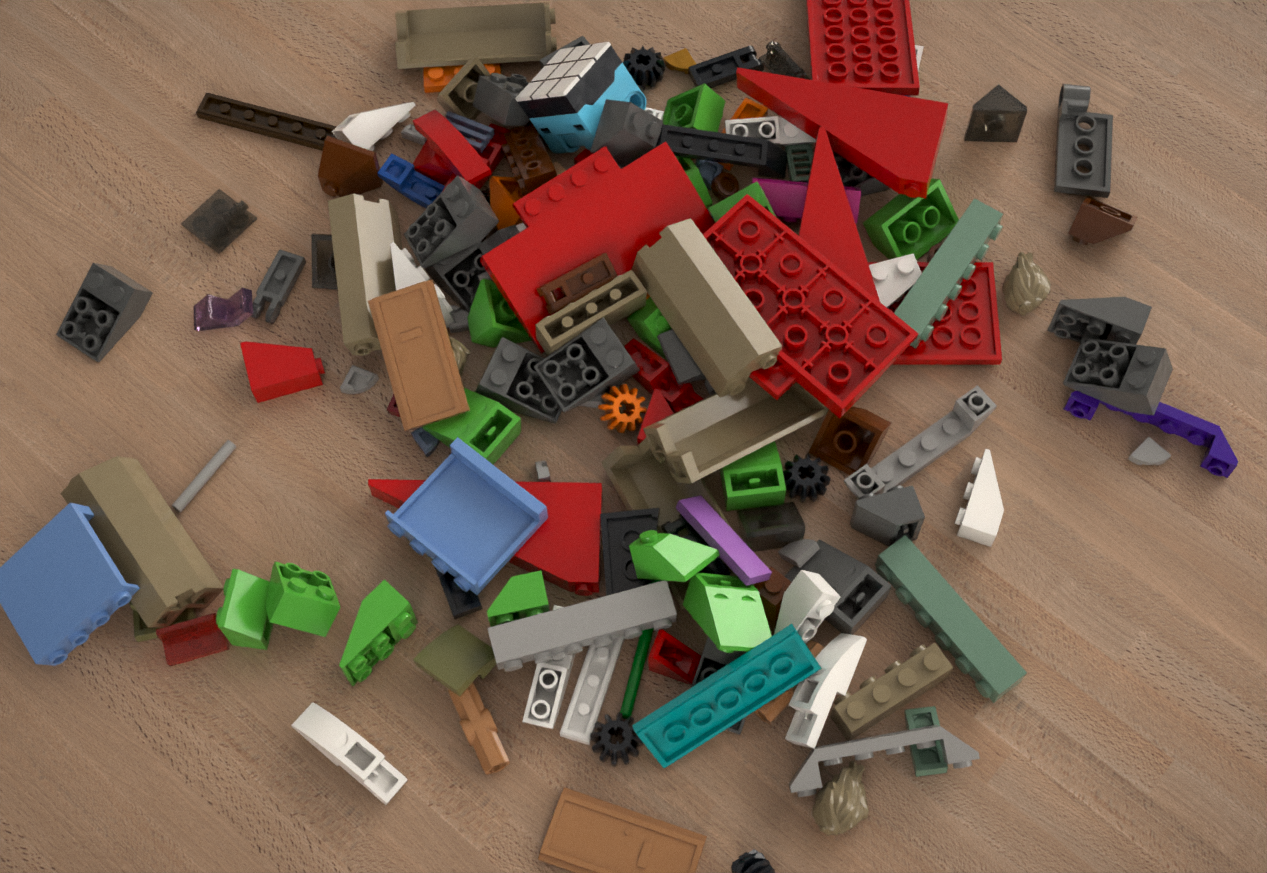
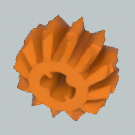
[597,384,647,433]

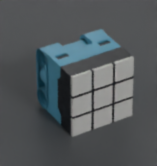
[515,42,647,154]

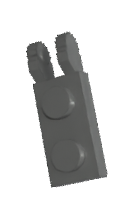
[249,250,306,324]

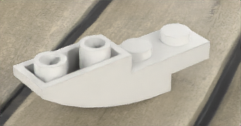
[725,116,816,147]
[522,605,575,729]
[785,633,867,749]
[291,702,408,805]

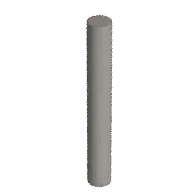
[171,440,236,513]

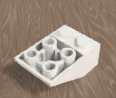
[390,242,455,328]

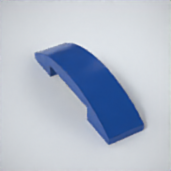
[377,153,445,208]

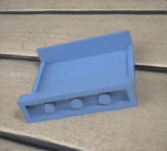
[385,437,548,595]
[0,503,140,666]

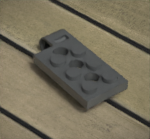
[1054,84,1113,198]

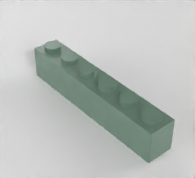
[894,198,1003,349]
[875,535,1027,703]

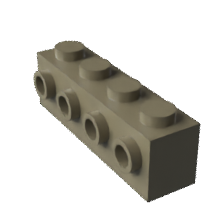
[536,270,647,356]
[830,643,954,741]

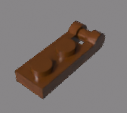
[536,253,618,314]

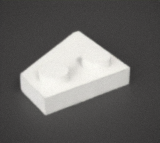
[869,253,922,308]

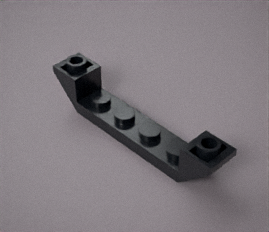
[655,124,787,179]

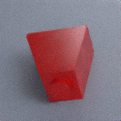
[240,341,325,403]

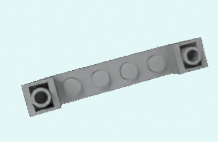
[844,385,997,499]
[789,725,980,797]

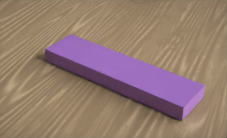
[676,495,772,586]

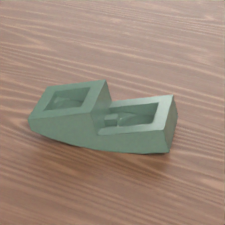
[904,706,948,777]

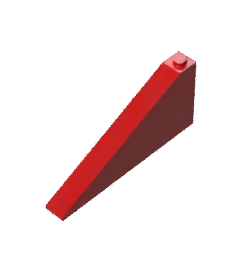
[736,67,948,199]
[798,126,880,302]
[368,479,603,596]

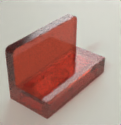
[156,613,229,667]

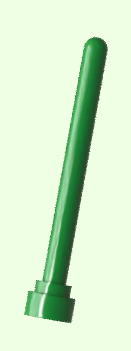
[620,579,670,719]

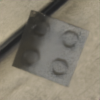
[181,189,257,254]

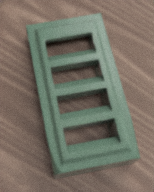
[784,143,813,182]

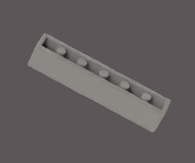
[487,580,677,672]

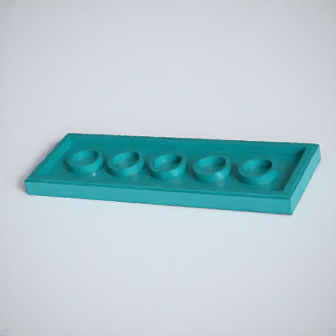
[632,624,822,768]

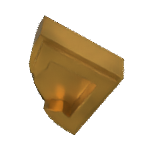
[663,48,696,74]

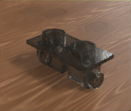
[759,41,811,80]

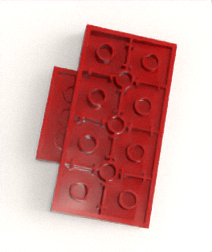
[480,141,715,354]
[703,194,918,418]

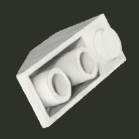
[332,102,416,151]
[955,449,1004,547]
[774,570,840,644]

